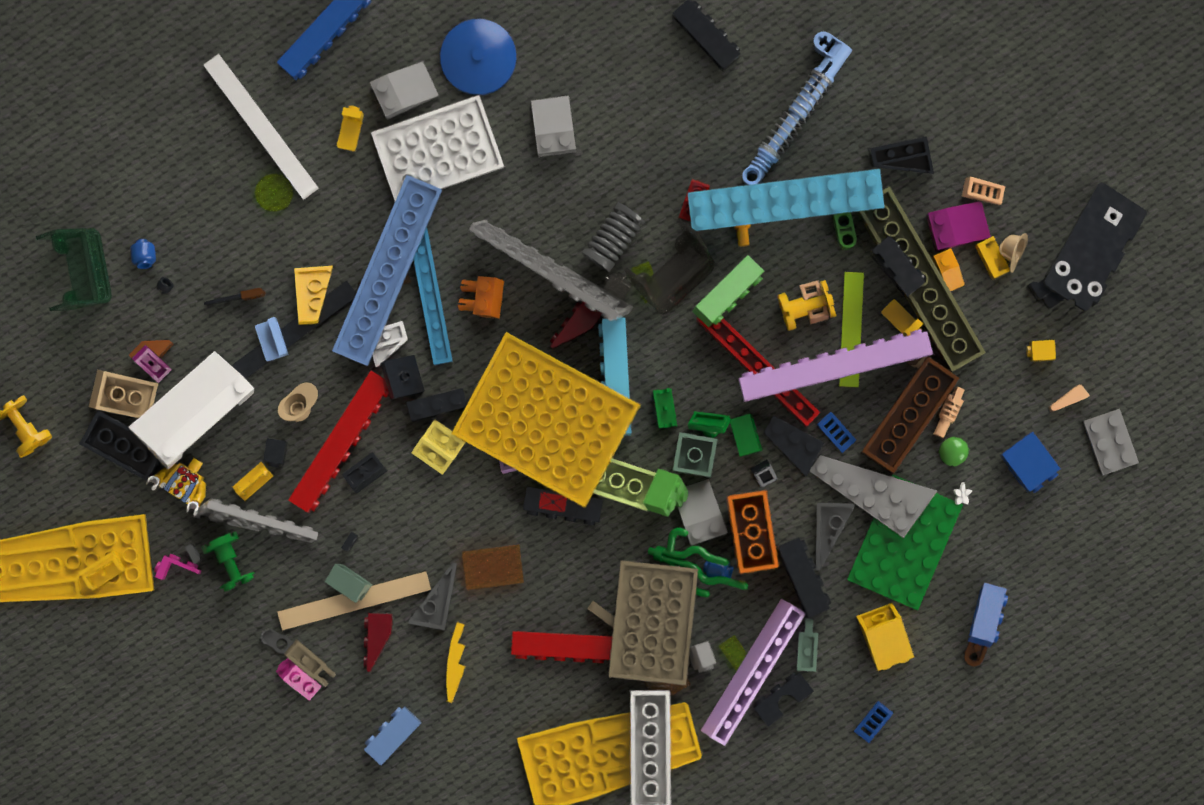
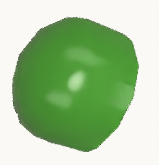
[939,437,969,466]

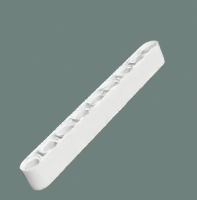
[204,54,319,200]

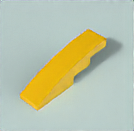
[446,622,466,703]

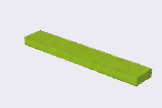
[839,272,864,387]

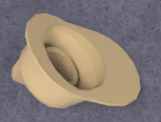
[999,233,1028,273]
[278,383,318,422]

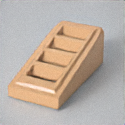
[962,177,1005,205]
[800,280,829,324]
[1048,384,1090,412]

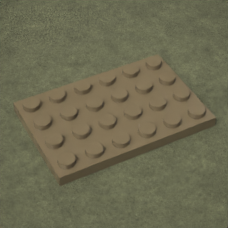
[609,561,698,685]

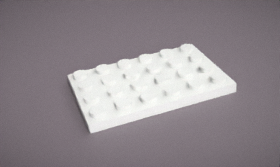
[371,95,504,201]

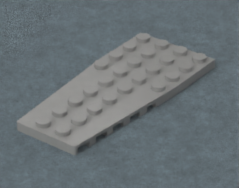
[469,220,633,321]

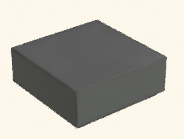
[185,544,203,564]

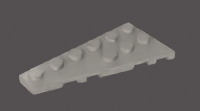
[193,499,318,543]

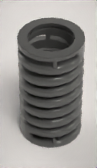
[581,202,645,273]

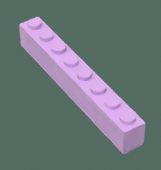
[701,599,806,746]

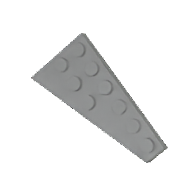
[810,455,937,538]

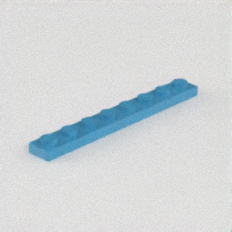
[414,228,453,365]

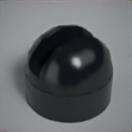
[156,277,174,294]

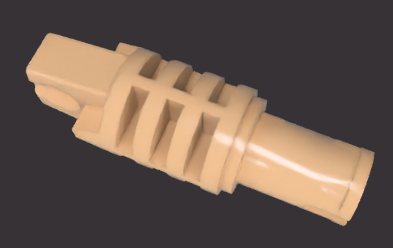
[933,387,965,438]

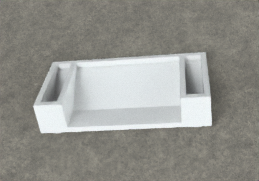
[128,351,254,469]

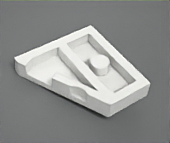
[373,321,408,368]

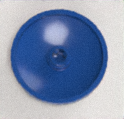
[440,19,516,95]

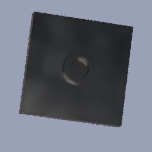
[380,355,425,400]

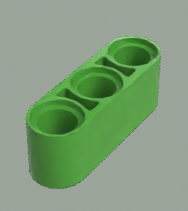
[832,212,857,250]

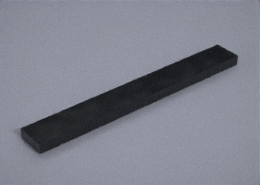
[231,280,356,379]

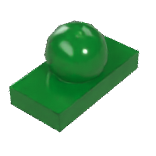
[688,411,731,438]

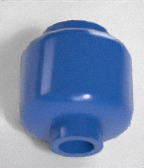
[130,239,156,269]
[703,561,733,578]

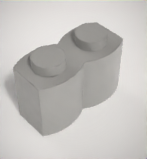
[689,641,716,673]

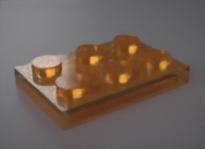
[462,545,524,590]

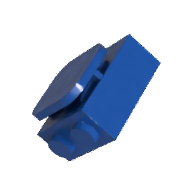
[1000,432,1060,493]

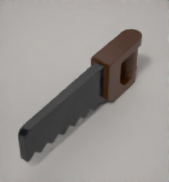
[204,288,266,306]

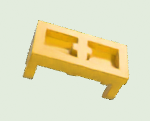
[975,237,1010,280]
[79,552,125,591]

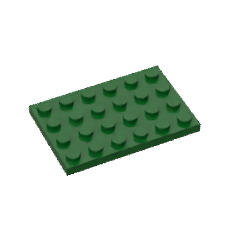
[847,474,963,611]

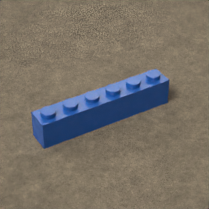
[277,0,372,80]

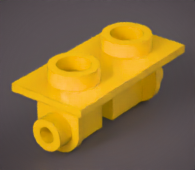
[233,462,273,501]

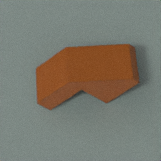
[129,340,174,358]

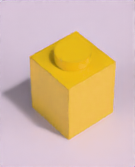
[1026,340,1056,362]

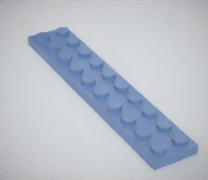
[332,175,442,366]

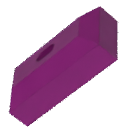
[132,345,172,383]

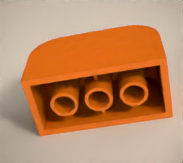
[727,490,779,574]

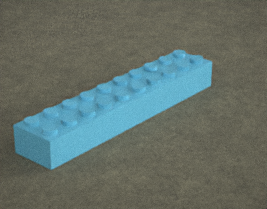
[688,169,884,231]

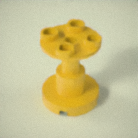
[777,280,836,331]
[0,395,52,458]

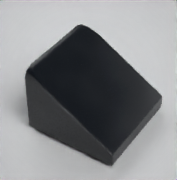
[750,459,778,489]

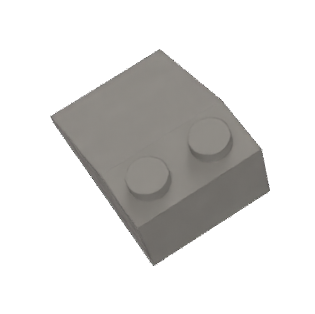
[370,62,439,120]
[531,96,576,157]
[678,479,728,546]

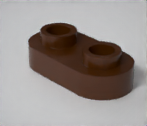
[964,642,988,666]

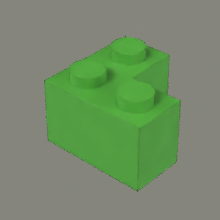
[643,469,688,517]

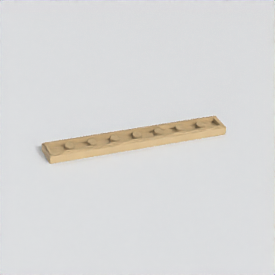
[277,571,431,630]

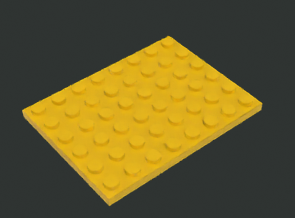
[451,332,640,507]

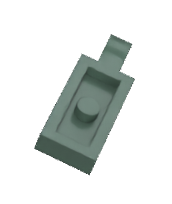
[796,618,818,672]

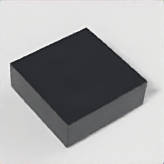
[341,532,358,552]

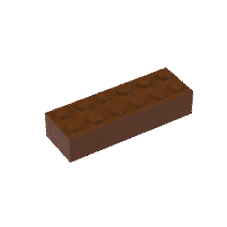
[861,357,960,474]

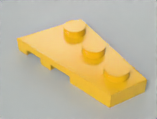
[294,266,333,325]

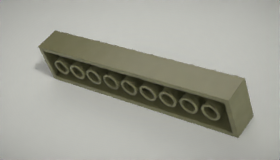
[856,186,986,373]

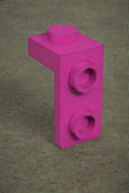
[154,554,202,580]
[276,658,321,700]

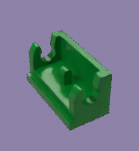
[653,388,677,429]
[730,414,763,457]

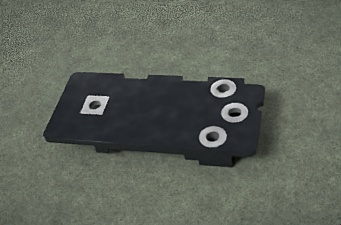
[1044,182,1147,311]

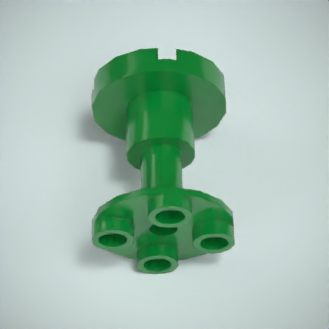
[201,531,255,592]

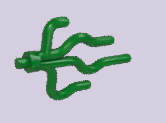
[648,528,748,598]

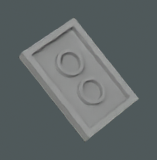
[1083,409,1139,476]

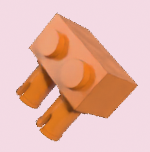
[458,276,504,319]

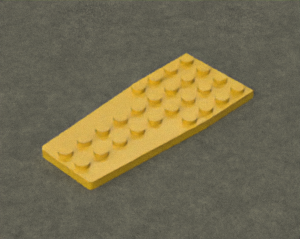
[0,514,154,602]
[517,702,702,805]

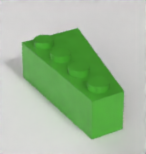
[692,255,764,327]

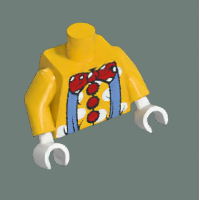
[146,457,206,515]

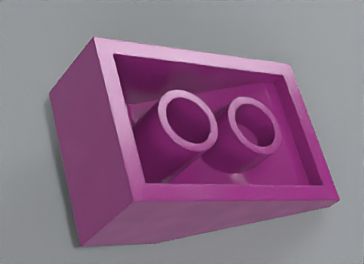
[926,201,991,252]

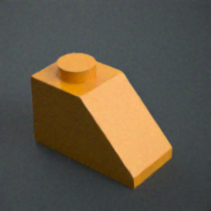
[932,248,965,291]

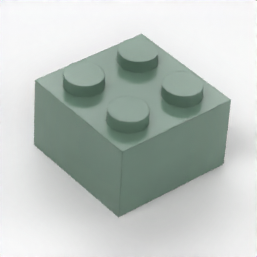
[672,432,717,478]

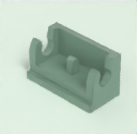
[325,564,373,603]

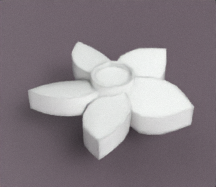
[953,482,972,505]

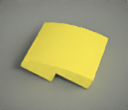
[411,420,466,475]

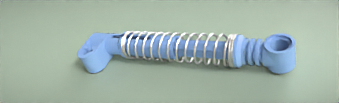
[742,31,852,185]

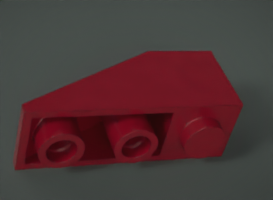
[550,301,603,349]
[364,613,393,672]

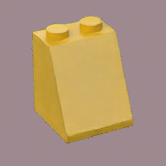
[856,603,914,671]

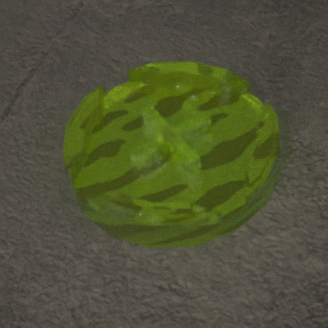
[255,174,293,212]

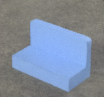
[255,317,288,362]

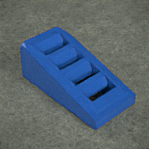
[817,412,856,453]
[854,701,893,743]

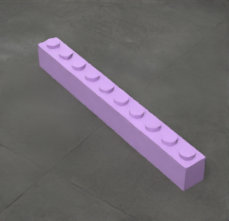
[738,329,933,402]

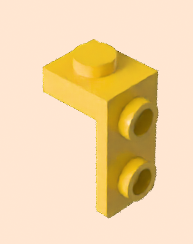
[337,106,364,151]
[881,299,923,337]

